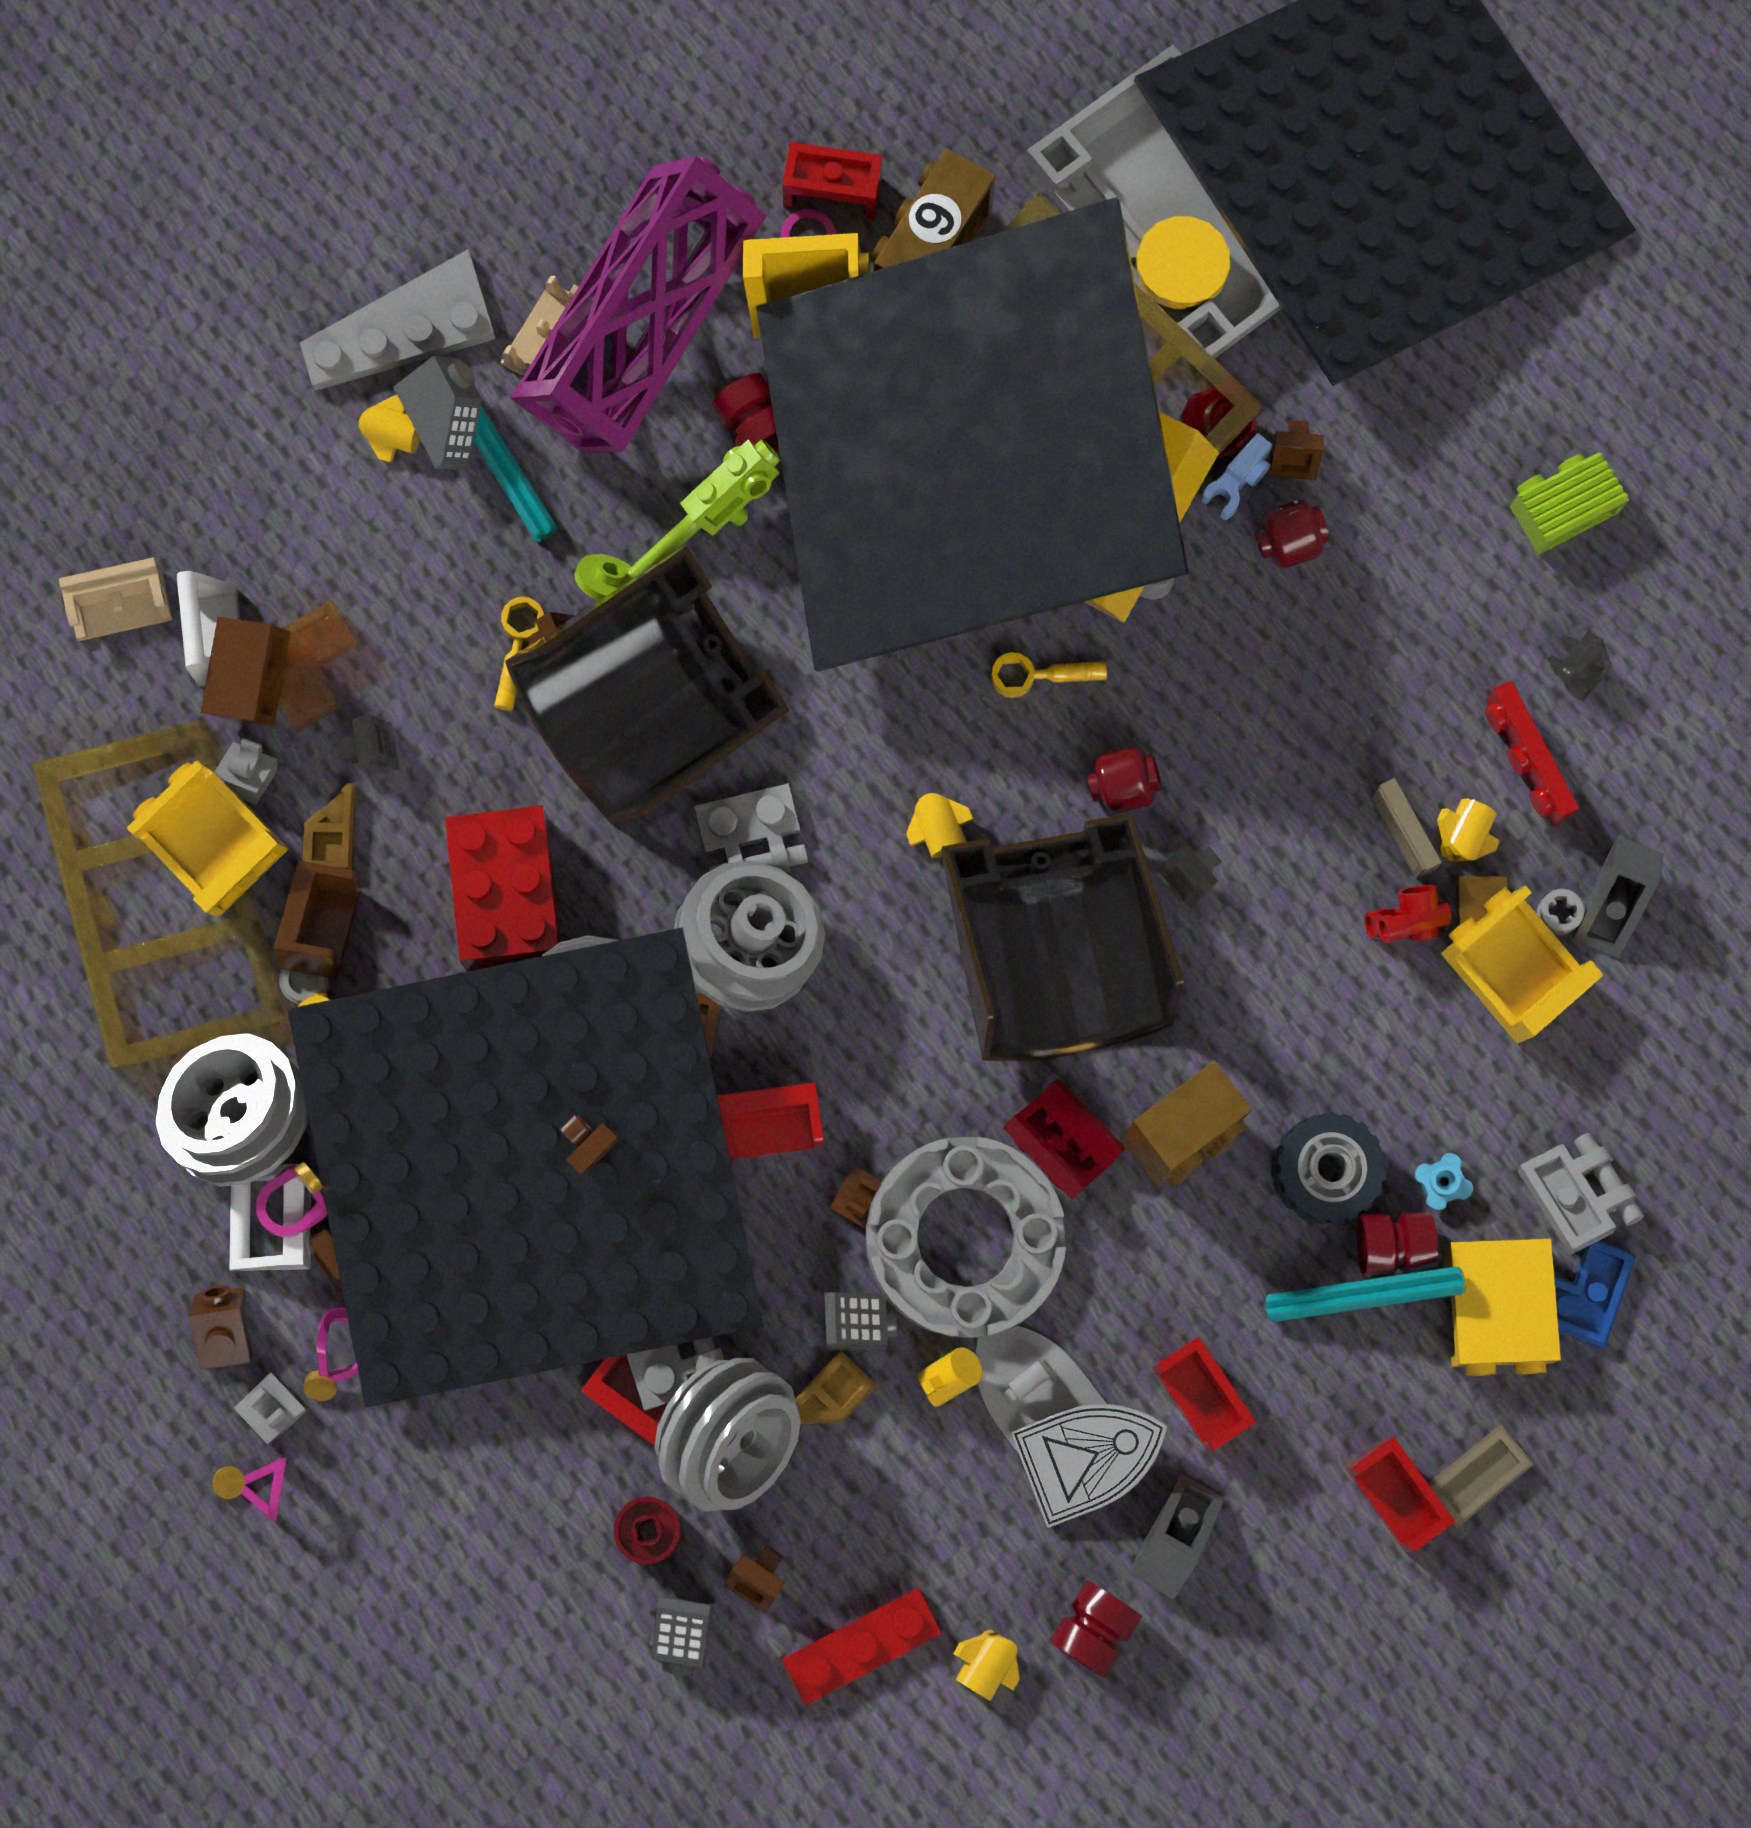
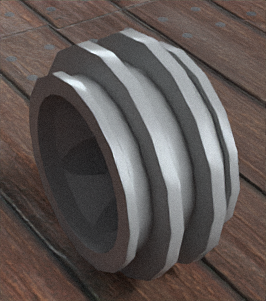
[674,861,825,1012]
[156,1034,308,1187]
[655,1358,801,1512]

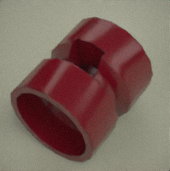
[711,373,779,452]
[1356,1211,1438,1280]
[613,1497,683,1565]
[1048,1580,1143,1678]

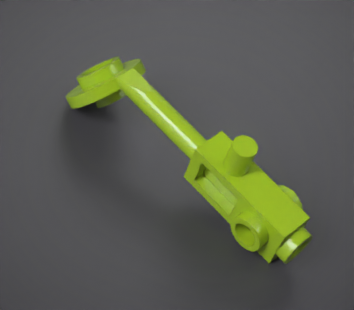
[574,439,781,606]

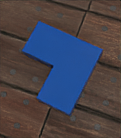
[1554,1240,1637,1349]

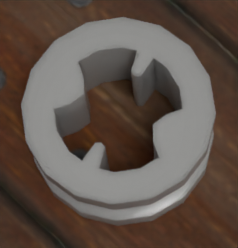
[1537,889,1585,936]

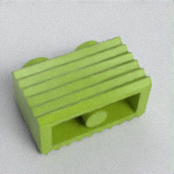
[1510,452,1629,555]

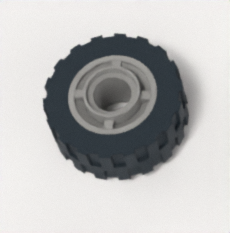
[1271,1112,1387,1225]

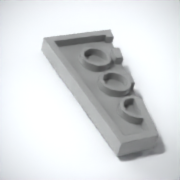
[300,249,496,391]

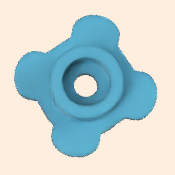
[1415,1153,1473,1210]

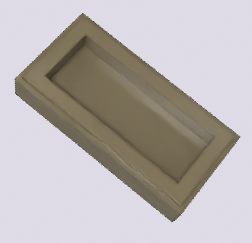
[1371,778,1442,880]
[1428,1425,1534,1529]

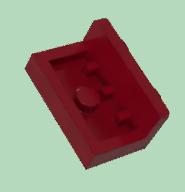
[1003,1079,1125,1200]

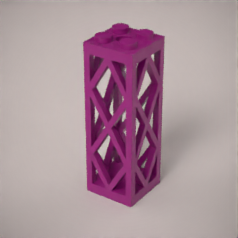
[510,156,767,453]

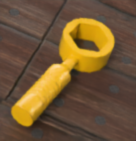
[494,597,544,711]
[991,652,1107,698]

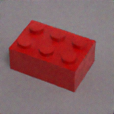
[445,805,561,972]

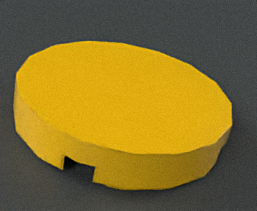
[1136,216,1230,309]

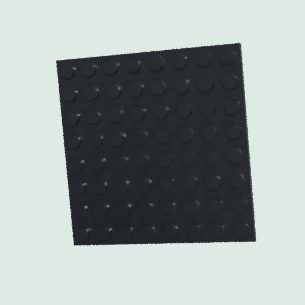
[1133,0,1636,387]
[757,197,1189,672]
[287,927,764,1408]

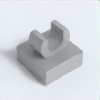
[215,738,278,805]
[234,1373,308,1445]

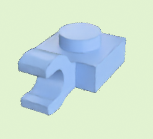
[1201,433,1272,520]

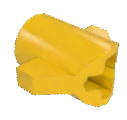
[359,395,420,462]
[906,793,975,859]
[1437,799,1500,862]
[917,1347,982,1407]
[953,1630,1020,1701]

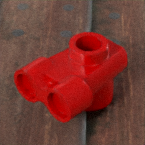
[1364,885,1451,943]

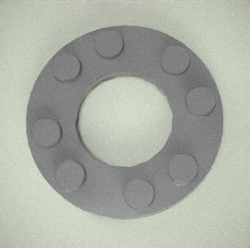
[866,1137,1066,1338]

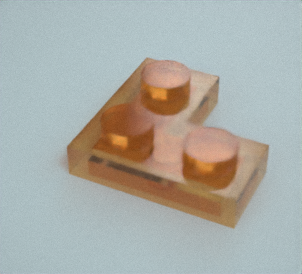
[279,600,358,732]

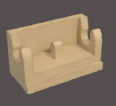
[500,275,578,376]
[58,557,173,641]

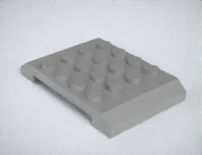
[1026,45,1282,368]

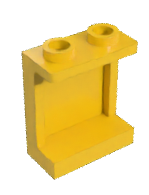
[743,233,871,338]
[127,760,289,917]
[1441,885,1604,1044]
[1442,1239,1561,1376]

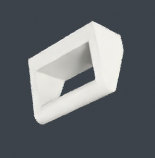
[177,571,240,686]
[229,1164,312,1271]

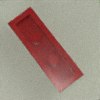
[1485,680,1579,827]
[782,1587,942,1706]

